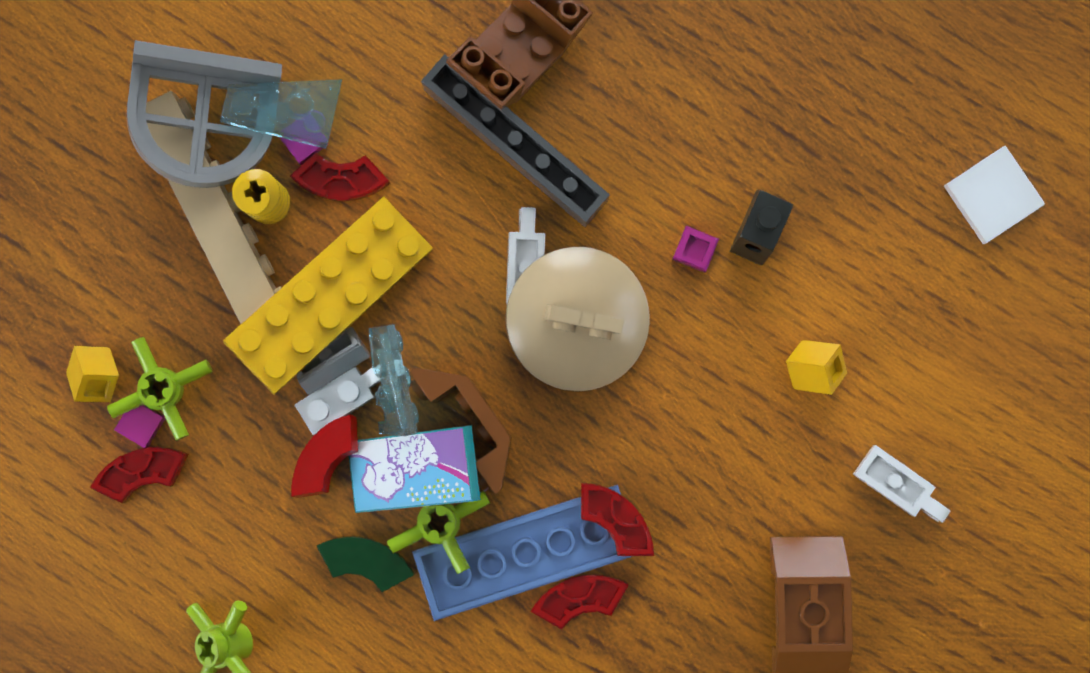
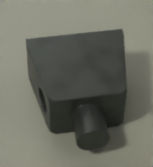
[729,190,793,266]

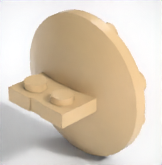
[506,247,650,391]

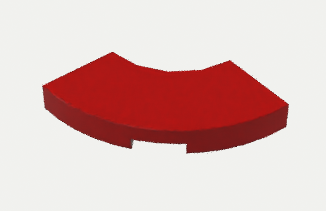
[290,153,390,201]
[291,415,358,498]
[90,447,189,503]
[581,483,654,556]
[530,574,629,630]

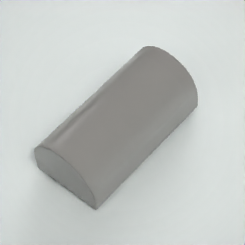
[296,327,370,395]

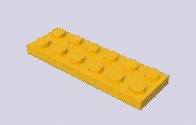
[223,196,433,395]

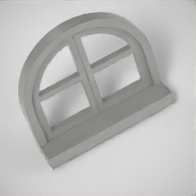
[127,40,282,188]

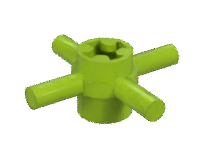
[107,337,213,441]
[387,491,490,574]
[186,600,253,673]

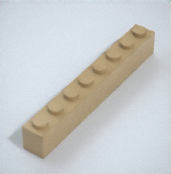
[146,91,282,324]

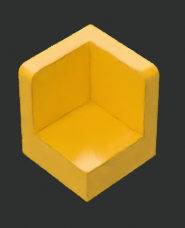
[786,340,847,395]
[66,346,119,402]

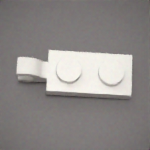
[506,207,545,304]
[295,363,391,435]
[853,445,951,523]

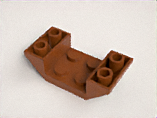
[446,0,593,110]
[409,368,512,494]
[770,536,853,673]

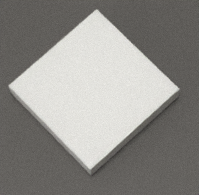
[944,145,1045,244]

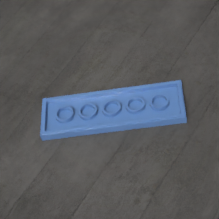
[412,485,633,621]

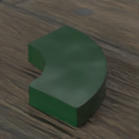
[317,536,415,592]

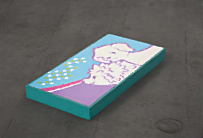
[349,425,481,513]

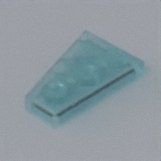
[220,79,342,149]
[368,324,419,437]

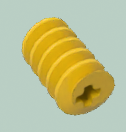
[232,169,290,224]

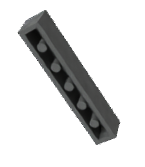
[421,54,610,227]

